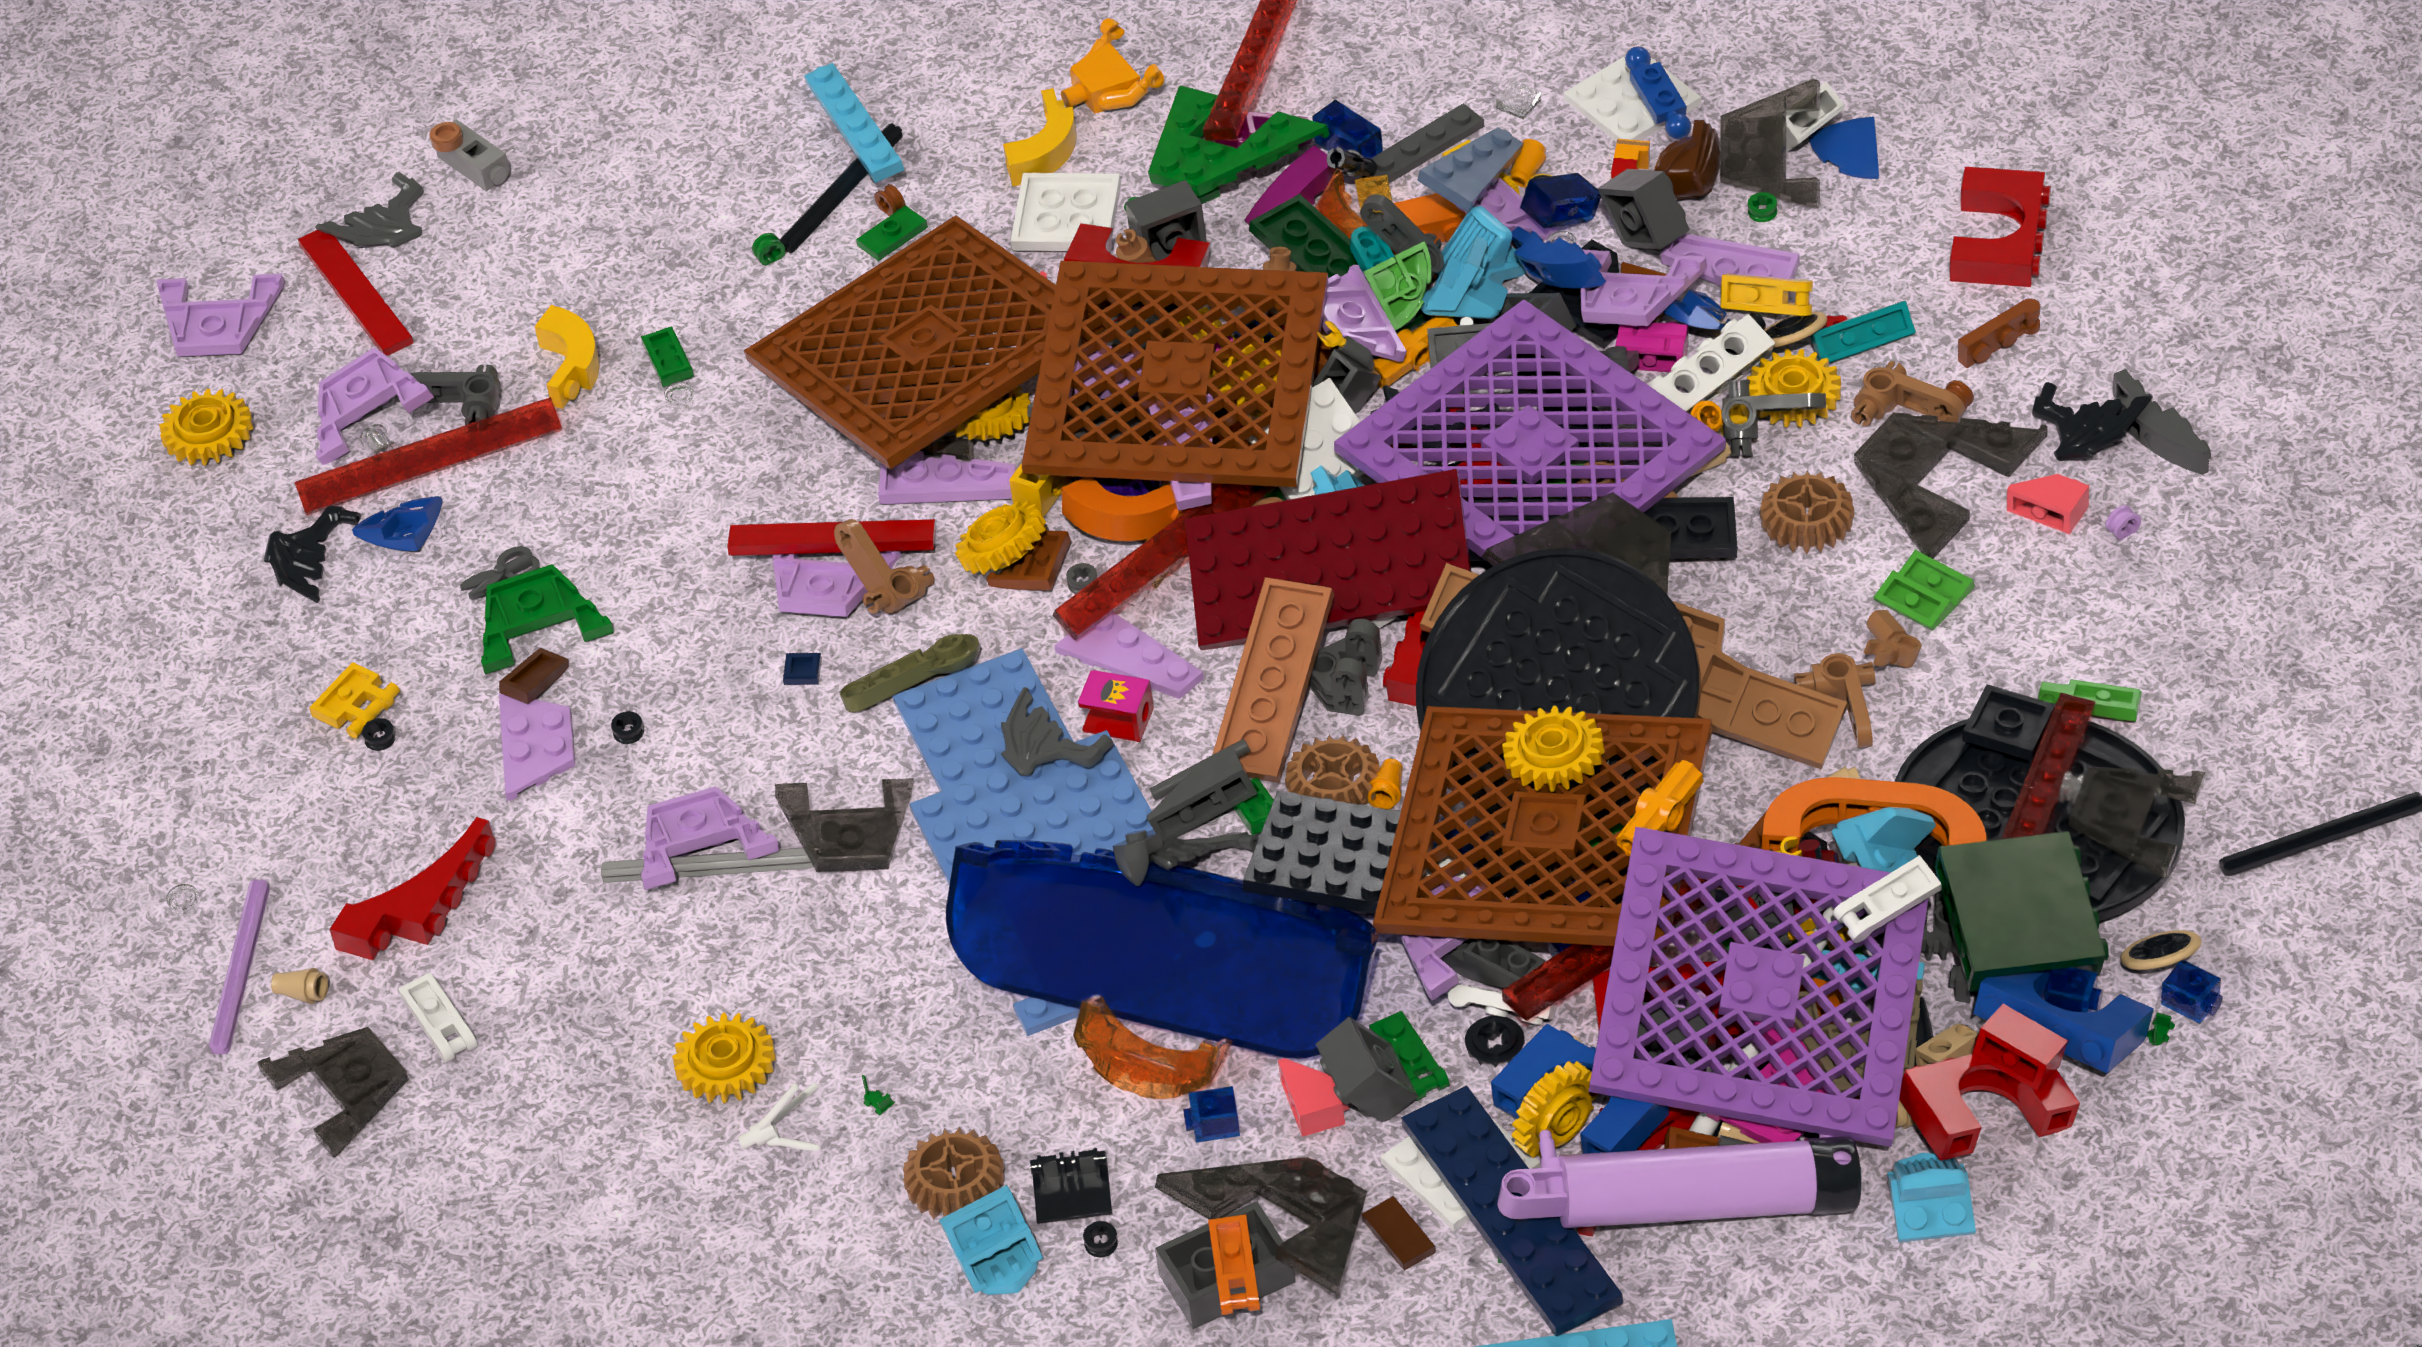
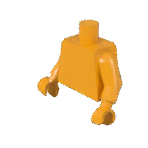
[1061,18,1164,114]

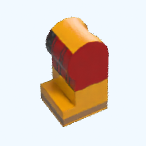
[1611,139,1650,179]

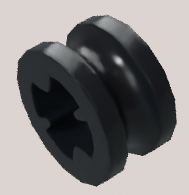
[611,711,644,744]
[362,718,396,751]
[1083,1221,1118,1258]

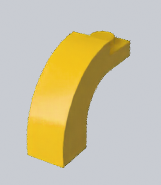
[1003,88,1077,187]
[534,305,600,409]

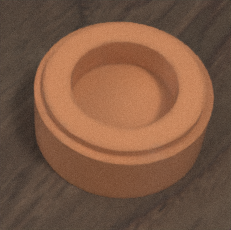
[429,122,463,152]

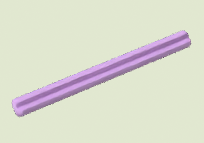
[209,879,270,1054]

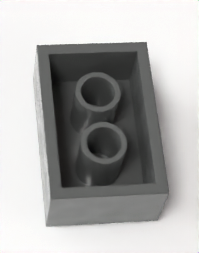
[1155,1201,1296,1329]

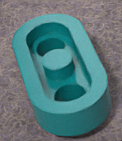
[1350,226,1394,276]

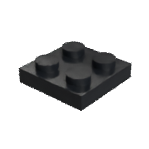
[1962,684,2056,761]

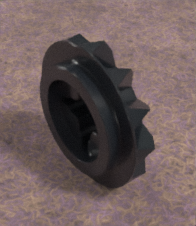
[1465,1016,1525,1068]

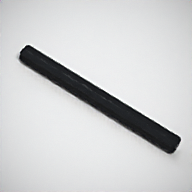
[779,123,903,253]
[2219,792,2422,876]

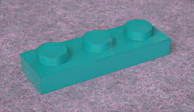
[1810,300,1916,363]

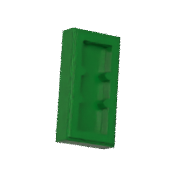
[856,205,928,261]
[641,326,694,387]
[1233,778,1274,835]

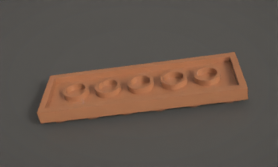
[1212,577,1335,783]

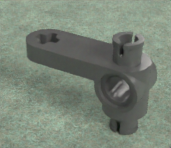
[1360,194,1444,286]
[409,364,501,432]
[1722,380,1826,457]

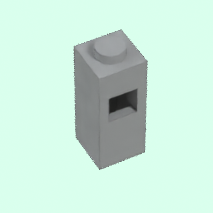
[436,119,511,192]

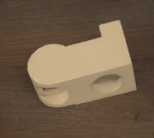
[1915,1023,1979,1066]

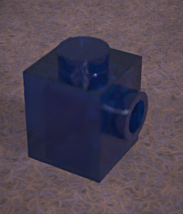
[2161,960,2223,1024]
[2044,967,2103,1012]
[1183,1086,1240,1143]

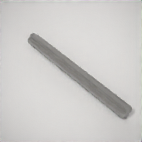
[601,847,814,883]

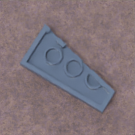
[1417,127,1524,213]

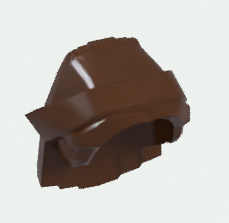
[1654,120,1721,199]

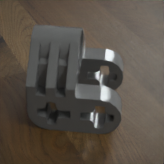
[1309,619,1382,716]

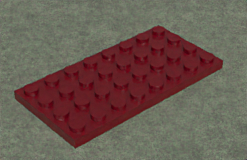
[1185,469,1472,650]

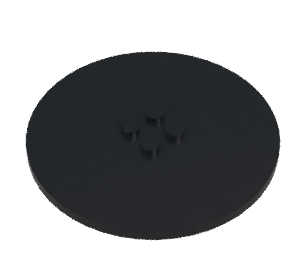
[1416,548,1701,822]
[1894,713,2185,921]

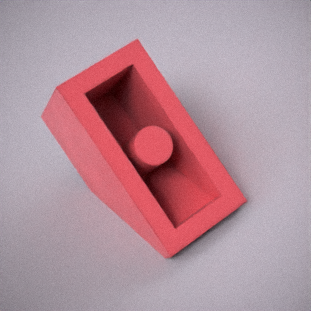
[2007,474,2089,534]
[1278,1058,1349,1137]

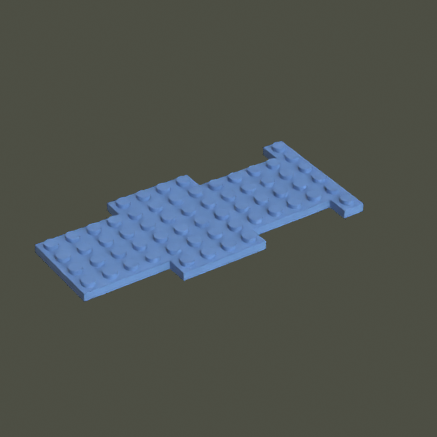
[892,648,1231,1036]

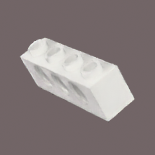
[1648,314,1775,413]

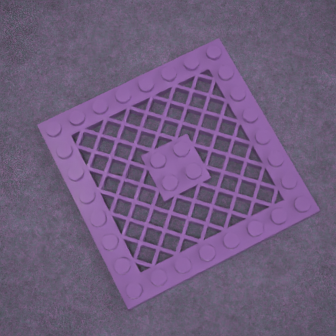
[1334,299,1726,566]
[1588,827,1928,1147]

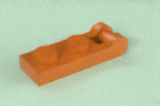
[1208,1214,1260,1315]

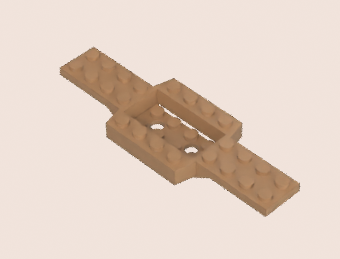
[1420,563,1847,769]

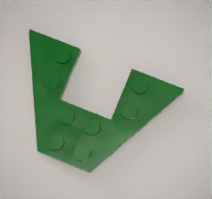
[1148,85,1330,196]

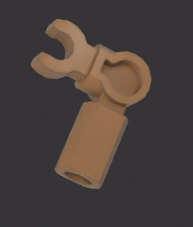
[1864,610,1922,668]

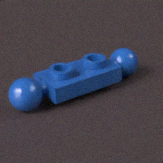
[1625,46,1691,140]

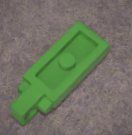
[2038,679,2142,722]

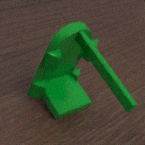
[2147,1012,2175,1046]
[862,1075,895,1115]

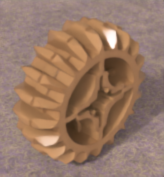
[1760,470,1855,554]
[1285,734,1380,805]
[903,1126,1005,1220]

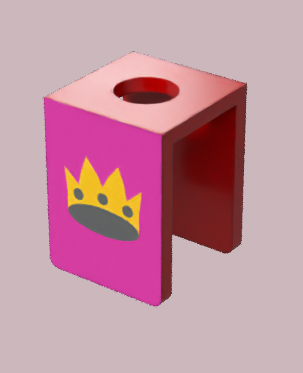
[1078,670,1154,742]

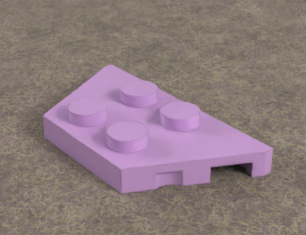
[1456,177,1558,240]
[1322,265,1407,362]
[499,693,575,801]

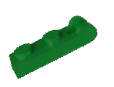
[1369,1010,1450,1101]

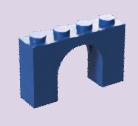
[1973,970,2154,1073]
[1491,1024,1669,1154]

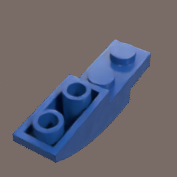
[1511,226,1606,288]

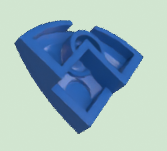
[1808,117,1879,179]
[1663,290,1730,330]
[352,496,443,551]

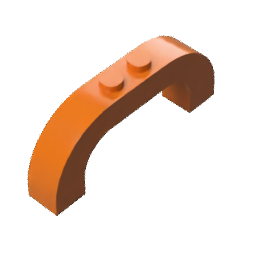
[1061,415,1251,541]
[1761,777,1987,853]

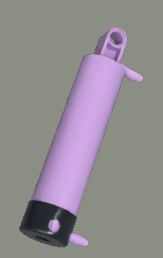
[1497,1130,1862,1228]

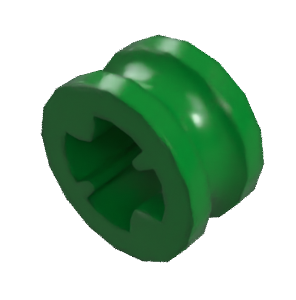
[1747,192,1778,222]
[752,233,785,266]

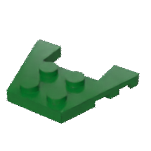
[481,564,614,674]

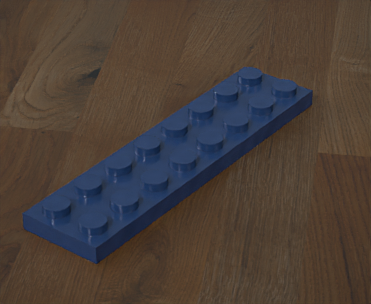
[1401,1085,1623,1337]

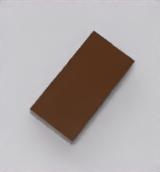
[499,647,569,704]
[1362,1196,1436,1271]

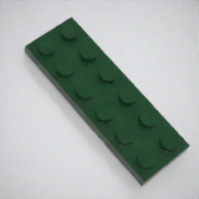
[1248,194,1431,334]

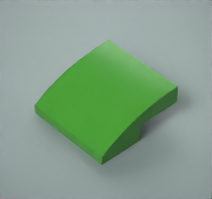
[1873,550,1975,631]

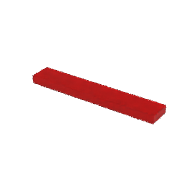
[298,230,414,356]
[727,519,936,556]

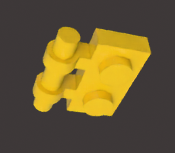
[309,662,400,739]

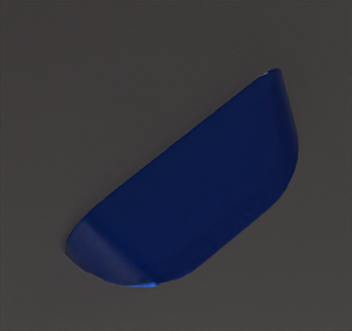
[946,840,1379,1059]

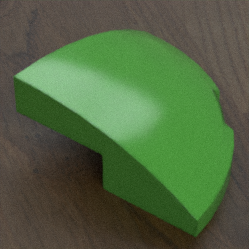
[1363,241,1431,331]

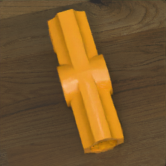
[1374,316,1458,388]
[1616,760,1704,856]

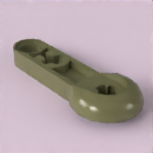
[839,634,980,712]

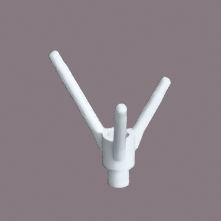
[738,1083,820,1151]

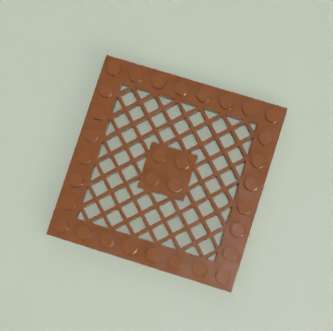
[744,215,1106,469]
[1022,261,1328,487]
[1373,706,1713,949]

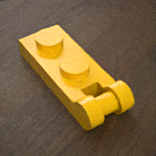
[1721,273,1813,316]

